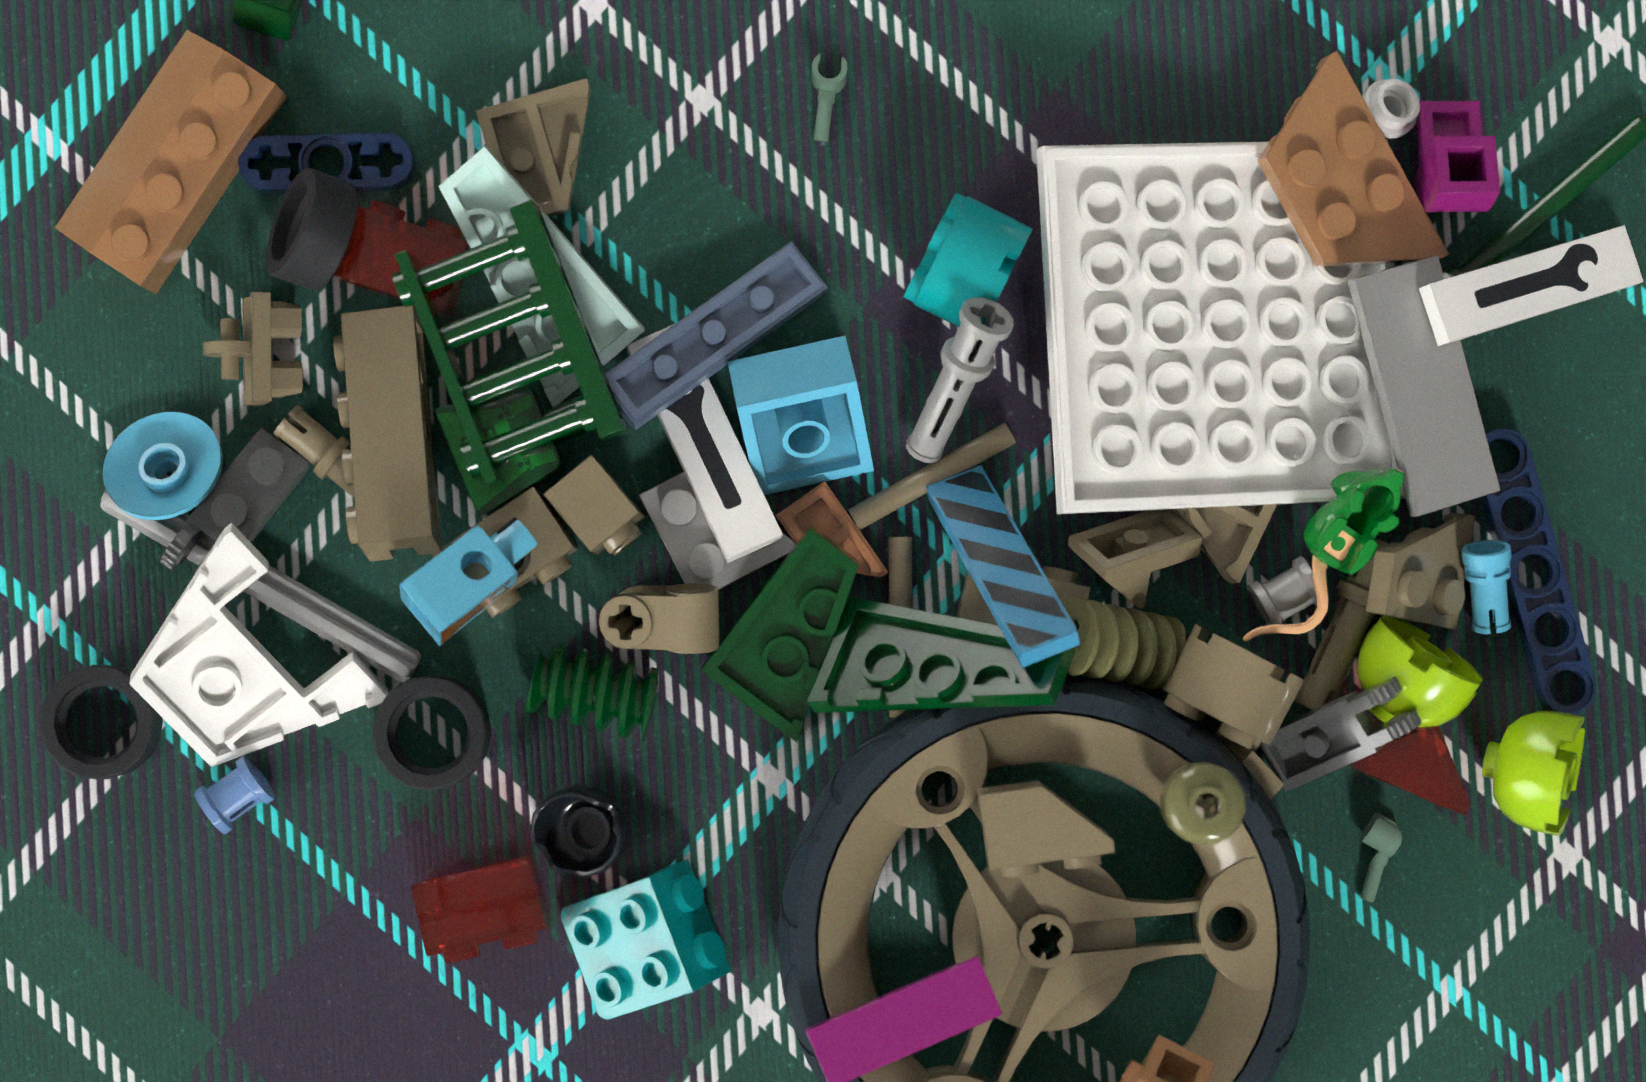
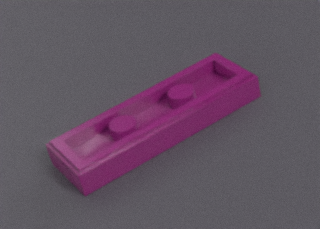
[806,955,1003,1082]

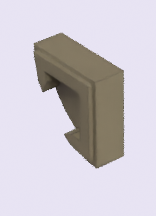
[1214,729,1284,800]

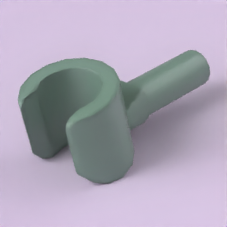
[811,54,848,142]
[1360,813,1402,902]

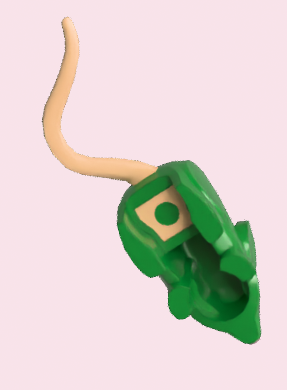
[1243,468,1404,642]

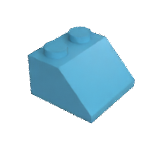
[727,336,874,495]

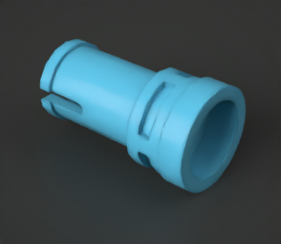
[1461,540,1511,634]

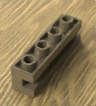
[333,305,442,562]

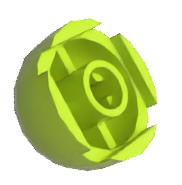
[1357,616,1483,728]
[1482,711,1585,836]

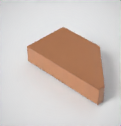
[776,481,888,578]

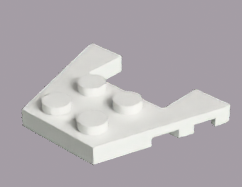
[129,523,388,767]

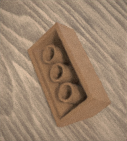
[55,30,288,294]

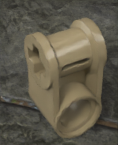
[599,583,719,654]

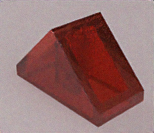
[1347,726,1470,815]

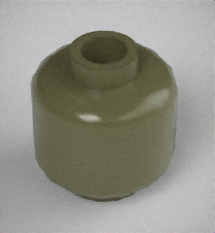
[1160,762,1246,845]

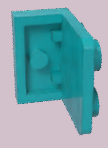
[561,859,732,1020]

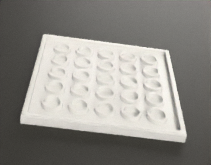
[1036,139,1405,514]

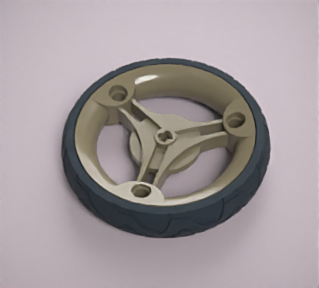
[778,674,1310,1082]

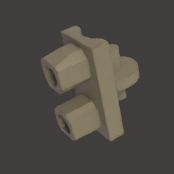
[203,292,303,406]

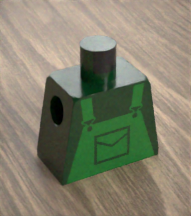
[435,387,586,519]

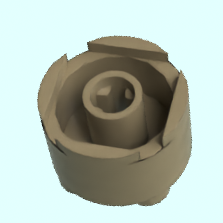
[1162,624,1304,751]

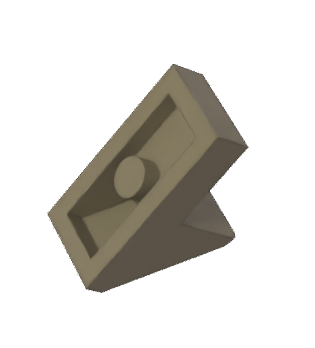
[1068,509,1202,609]

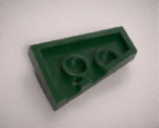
[701,525,859,742]

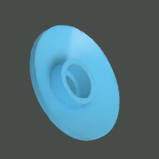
[103,412,223,520]

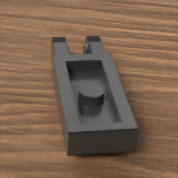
[160,428,310,575]
[1259,676,1422,792]

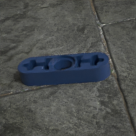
[238,133,416,194]

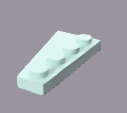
[439,145,645,407]

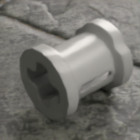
[1247,556,1317,625]

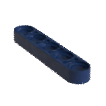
[1481,428,1597,714]

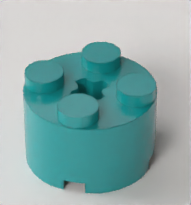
[903,193,1033,327]

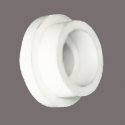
[1362,79,1420,138]

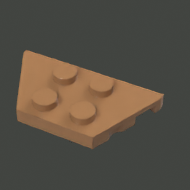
[1257,51,1449,266]

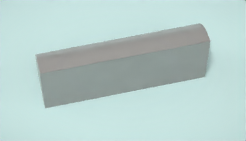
[1347,255,1500,517]

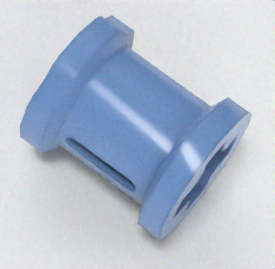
[194,755,276,834]

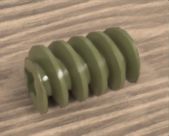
[1061,597,1186,690]

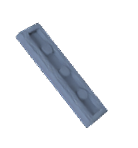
[606,241,828,431]

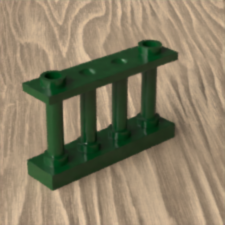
[392,199,629,486]

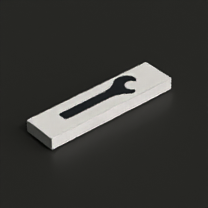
[1419,225,1644,347]
[627,324,783,563]

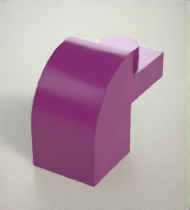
[1414,101,1500,212]

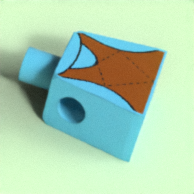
[399,517,538,647]

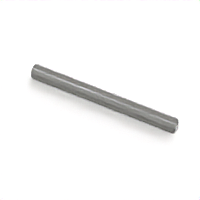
[100,489,421,683]

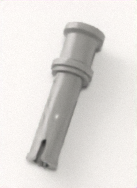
[906,297,1014,463]

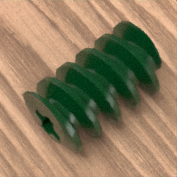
[526,642,659,742]

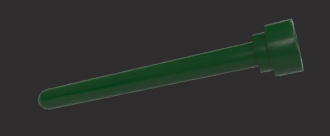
[1442,115,1646,279]

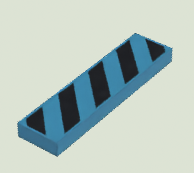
[926,465,1080,668]

